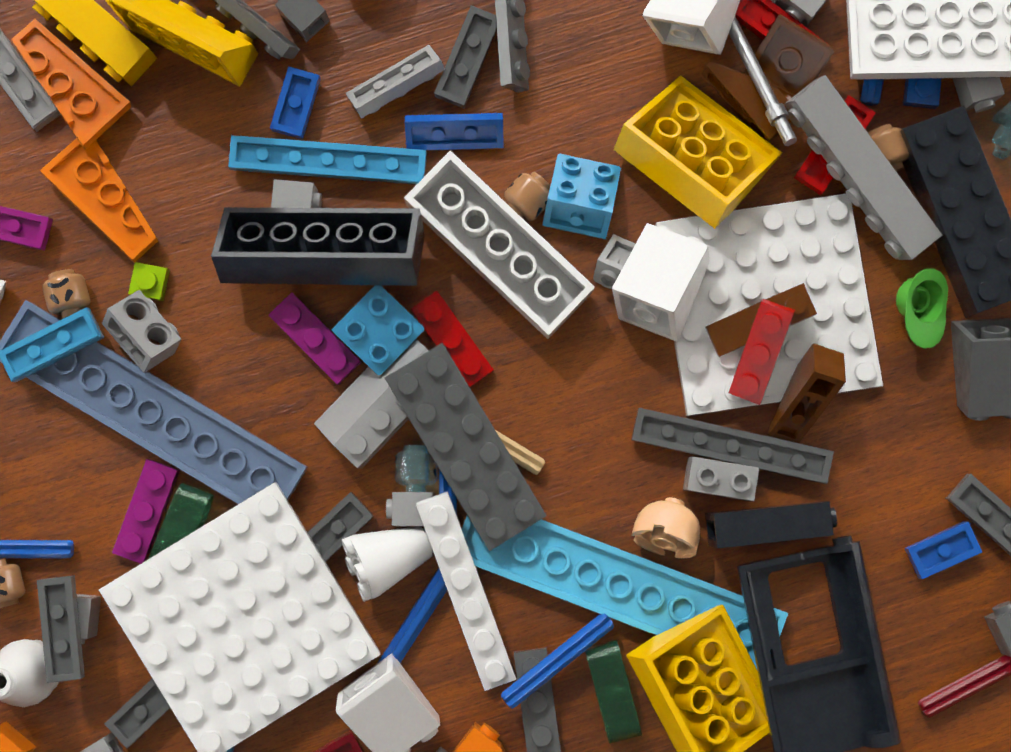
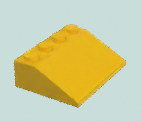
[105,0,258,87]
[613,76,782,229]
[626,604,770,752]

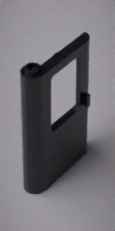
[737,535,901,752]

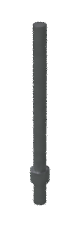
[729,17,797,146]

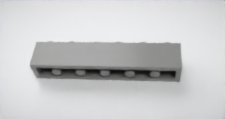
[784,75,942,260]

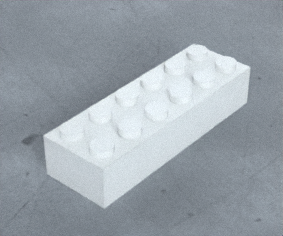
[404,151,595,339]

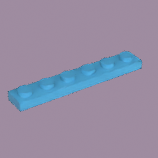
[228,135,427,184]

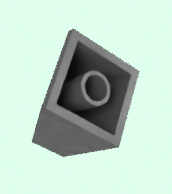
[951,318,1011,421]

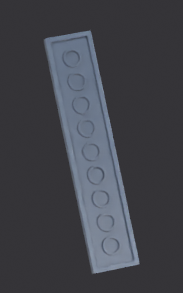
[0,300,308,504]

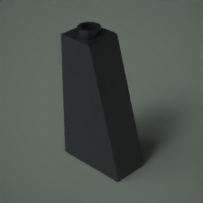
[705,501,837,548]

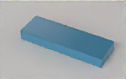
[0,307,104,383]

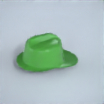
[896,268,948,349]

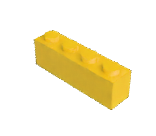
[32,0,157,86]

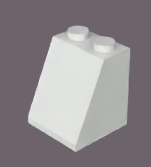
[642,0,740,55]
[612,223,709,342]
[336,653,440,752]

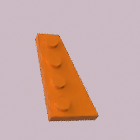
[11,19,131,150]
[40,138,158,263]

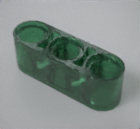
[149,483,214,559]
[585,640,642,744]

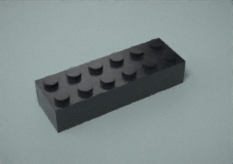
[900,106,1011,318]
[211,207,425,286]

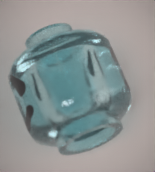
[394,445,438,492]

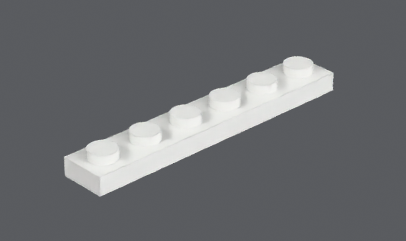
[416,491,516,691]

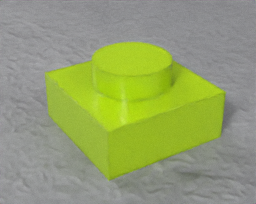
[128,262,170,301]

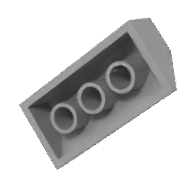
[314,339,429,469]

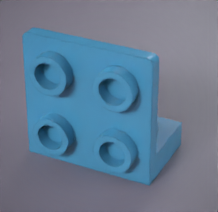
[542,154,621,239]
[331,285,424,375]

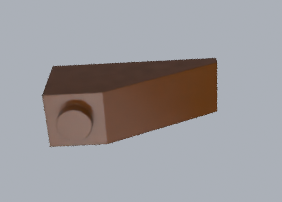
[702,61,792,142]
[705,283,817,357]
[768,343,846,443]

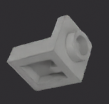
[593,234,635,289]

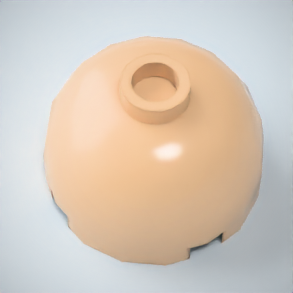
[632,498,700,559]

